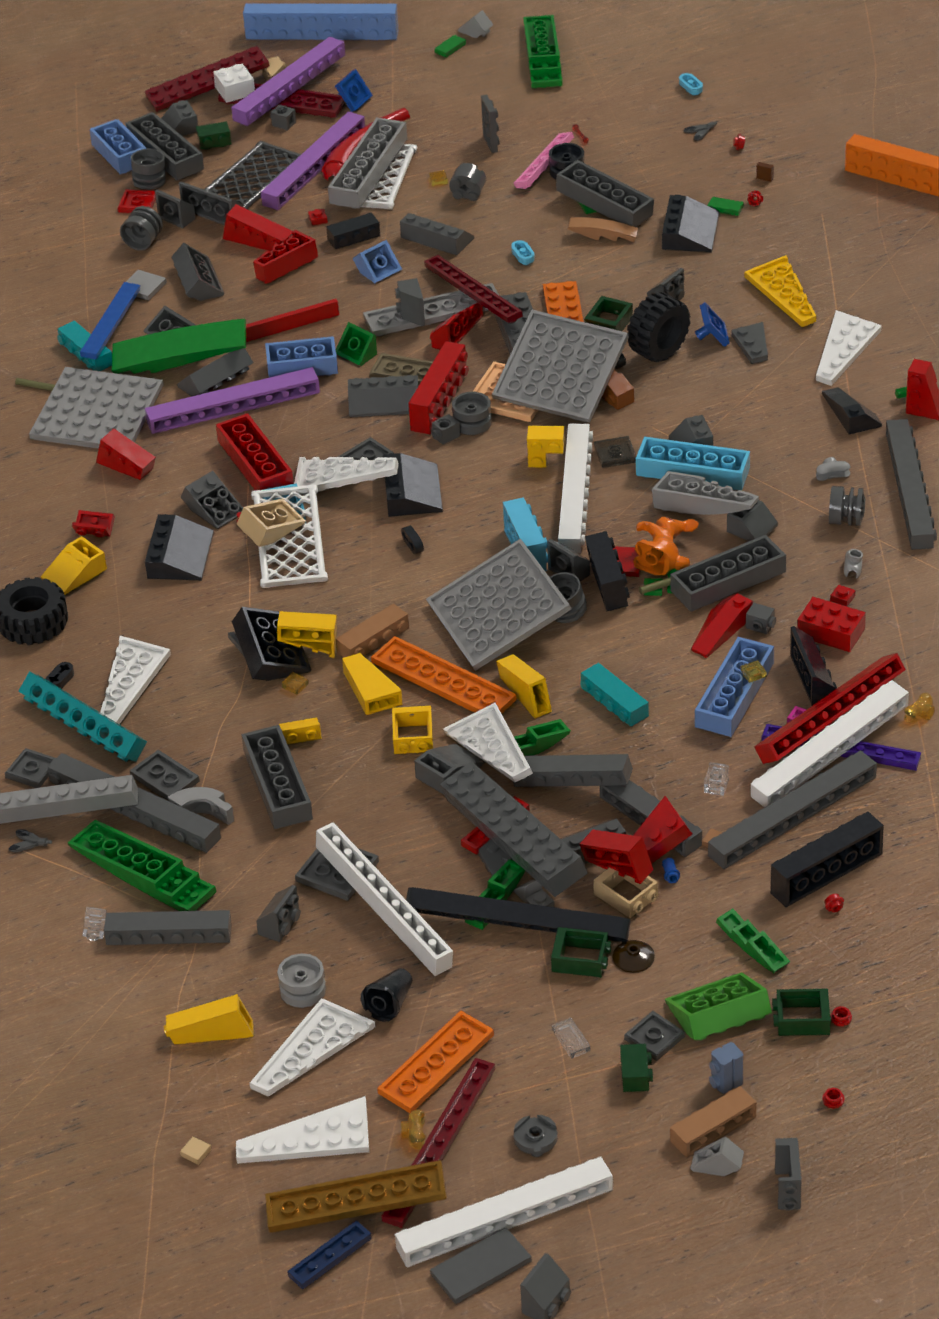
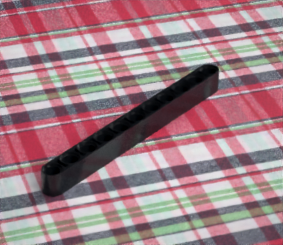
[406,887,631,942]

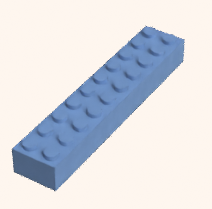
[243,3,399,40]

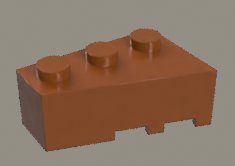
[601,369,634,410]

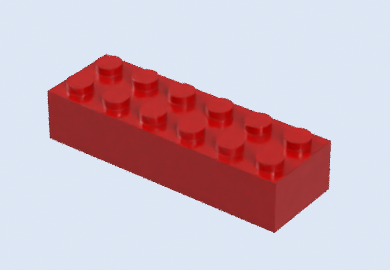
[408,341,469,434]
[216,413,294,491]

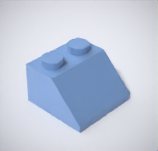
[352,240,402,283]

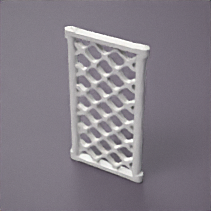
[361,144,417,210]
[251,484,328,588]

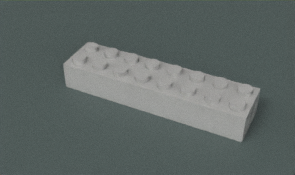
[328,117,407,209]

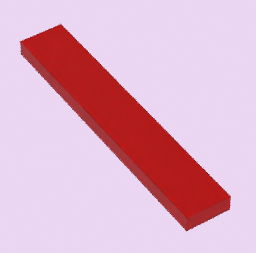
[246,299,339,342]

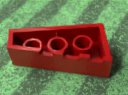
[223,204,293,251]

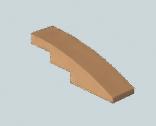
[568,217,638,242]

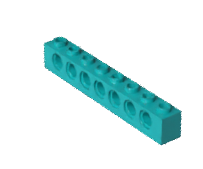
[18,671,148,762]

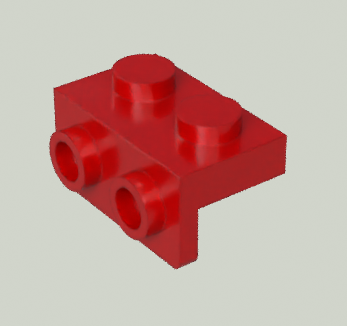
[72,510,115,537]

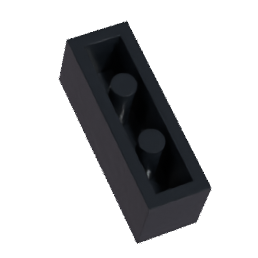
[326,212,380,250]

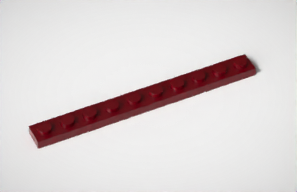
[424,255,523,323]
[381,1058,495,1228]

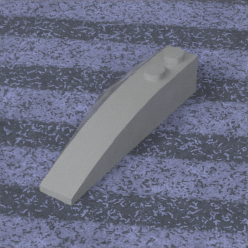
[652,471,759,515]

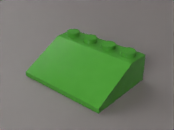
[665,972,772,1040]

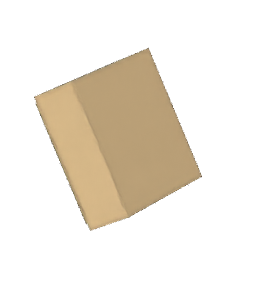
[180,1137,211,1165]

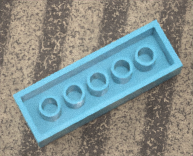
[636,437,750,490]

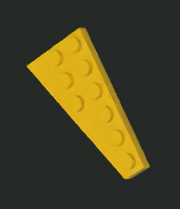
[744,255,817,327]

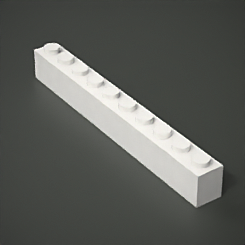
[558,424,593,553]
[751,680,909,808]
[316,822,453,976]
[395,1157,613,1267]

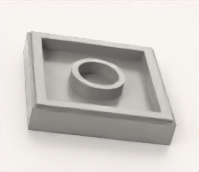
[120,270,167,301]

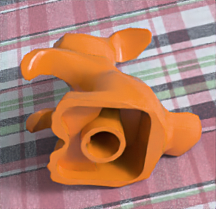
[633,517,699,576]

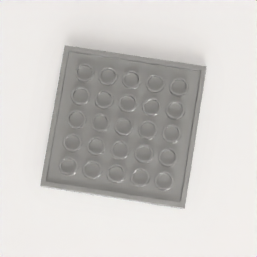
[492,309,629,423]
[29,367,163,449]
[426,539,572,671]

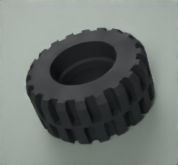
[627,292,691,362]
[0,577,68,645]

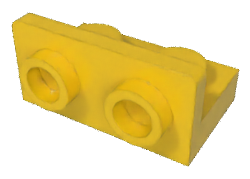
[279,717,322,744]

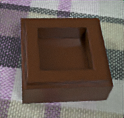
[756,162,774,182]

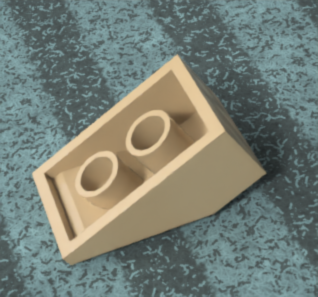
[237,498,306,547]

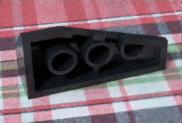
[822,387,882,435]

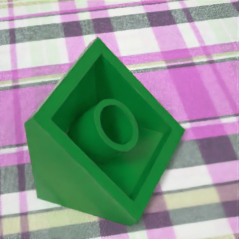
[336,322,377,366]

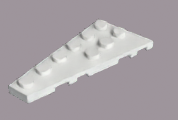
[100,636,171,724]
[443,703,533,782]

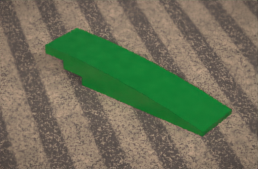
[523,15,563,88]
[112,318,246,374]
[68,820,217,911]

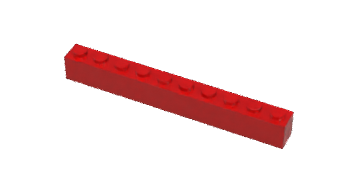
[754,653,906,764]

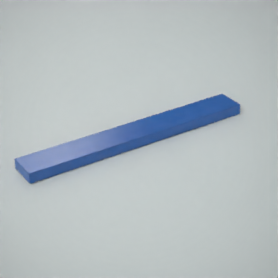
[80,282,140,359]

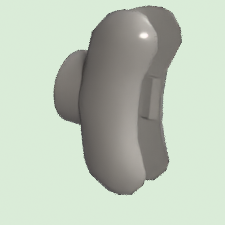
[816,457,851,481]
[844,549,863,579]

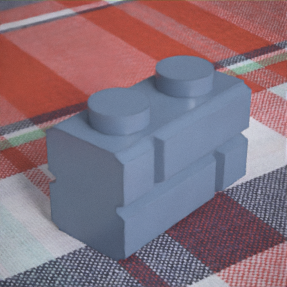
[709,1042,743,1094]

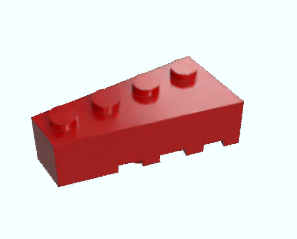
[253,230,318,284]

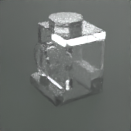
[704,762,729,796]
[82,907,107,941]

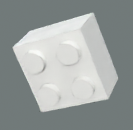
[213,64,255,103]

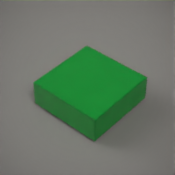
[643,578,663,596]

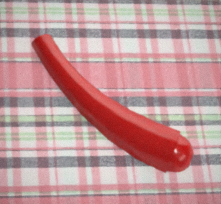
[321,108,410,180]

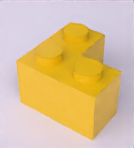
[527,426,565,467]

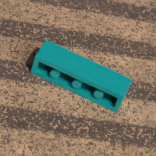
[57,320,112,371]
[580,662,649,727]

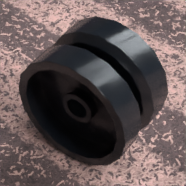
[549,143,584,180]

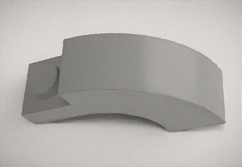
[168,787,234,825]

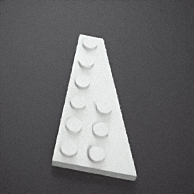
[816,310,882,386]
[294,457,399,495]
[250,998,375,1097]
[236,1096,369,1164]

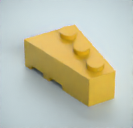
[277,611,337,658]

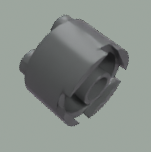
[449,163,486,201]

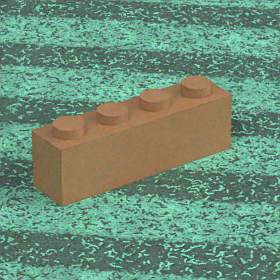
[336,603,409,658]
[670,1086,757,1158]

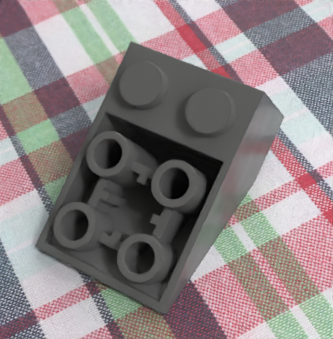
[181,471,243,529]
[414,744,485,794]

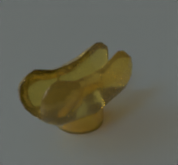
[904,692,935,723]
[401,1109,426,1150]

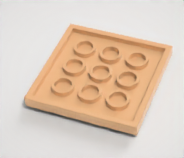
[473,361,538,422]

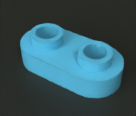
[679,73,703,95]
[511,240,535,265]

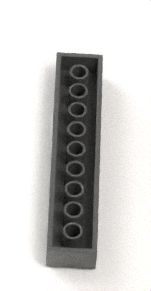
[440,761,588,897]

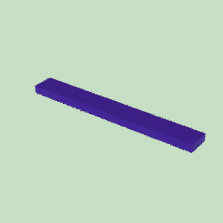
[762,724,921,771]

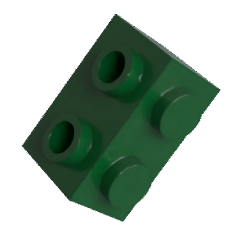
[196,121,232,150]
[620,1043,653,1092]

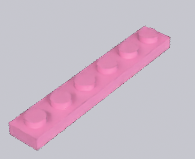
[514,132,574,189]

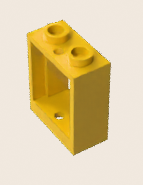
[392,706,433,754]

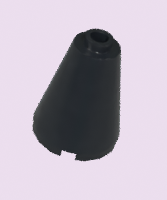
[360,968,413,1022]

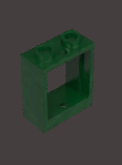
[584,296,633,331]
[551,927,612,977]
[772,988,831,1036]

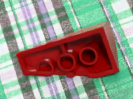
[430,302,483,350]
[691,593,753,658]

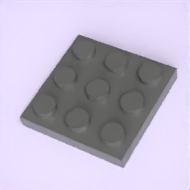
[295,848,379,901]

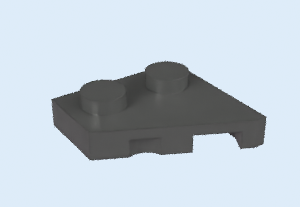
[478,839,514,876]

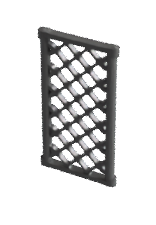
[204,141,301,209]

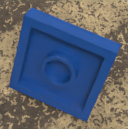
[335,69,373,112]
[695,302,730,347]

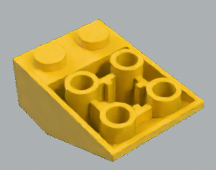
[41,536,107,595]

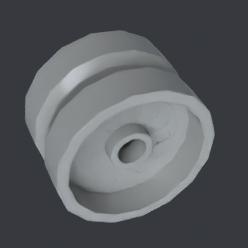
[277,953,326,1008]

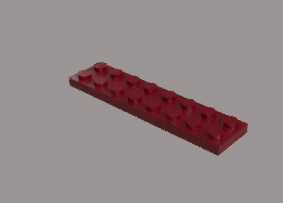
[144,46,270,112]
[218,83,345,118]

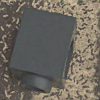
[270,105,296,130]
[431,414,460,445]

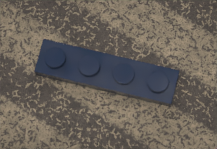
[287,1220,372,1290]

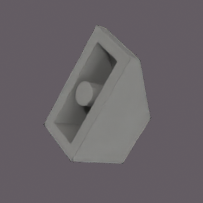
[457,10,493,38]
[690,1136,744,1176]

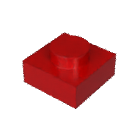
[308,209,328,226]
[830,585,856,606]

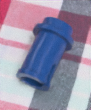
[662,858,680,883]

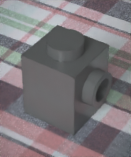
[746,603,776,634]

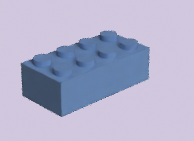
[89,119,146,174]
[265,336,338,378]

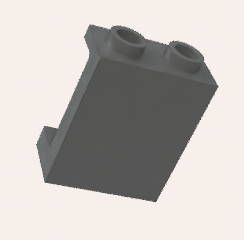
[775,1138,801,1210]

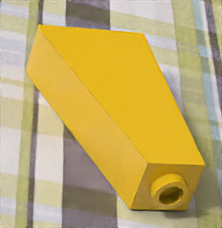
[342,653,403,715]
[496,654,552,719]
[164,994,254,1045]

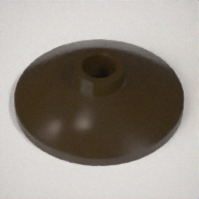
[613,940,655,973]

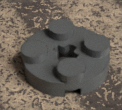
[514,1115,558,1157]

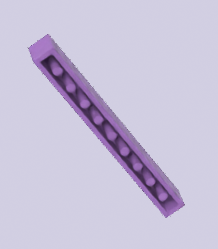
[231,37,345,126]
[261,111,365,210]
[145,367,320,434]

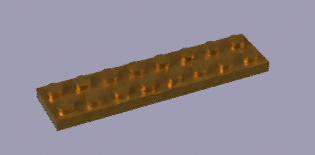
[265,1160,447,1233]

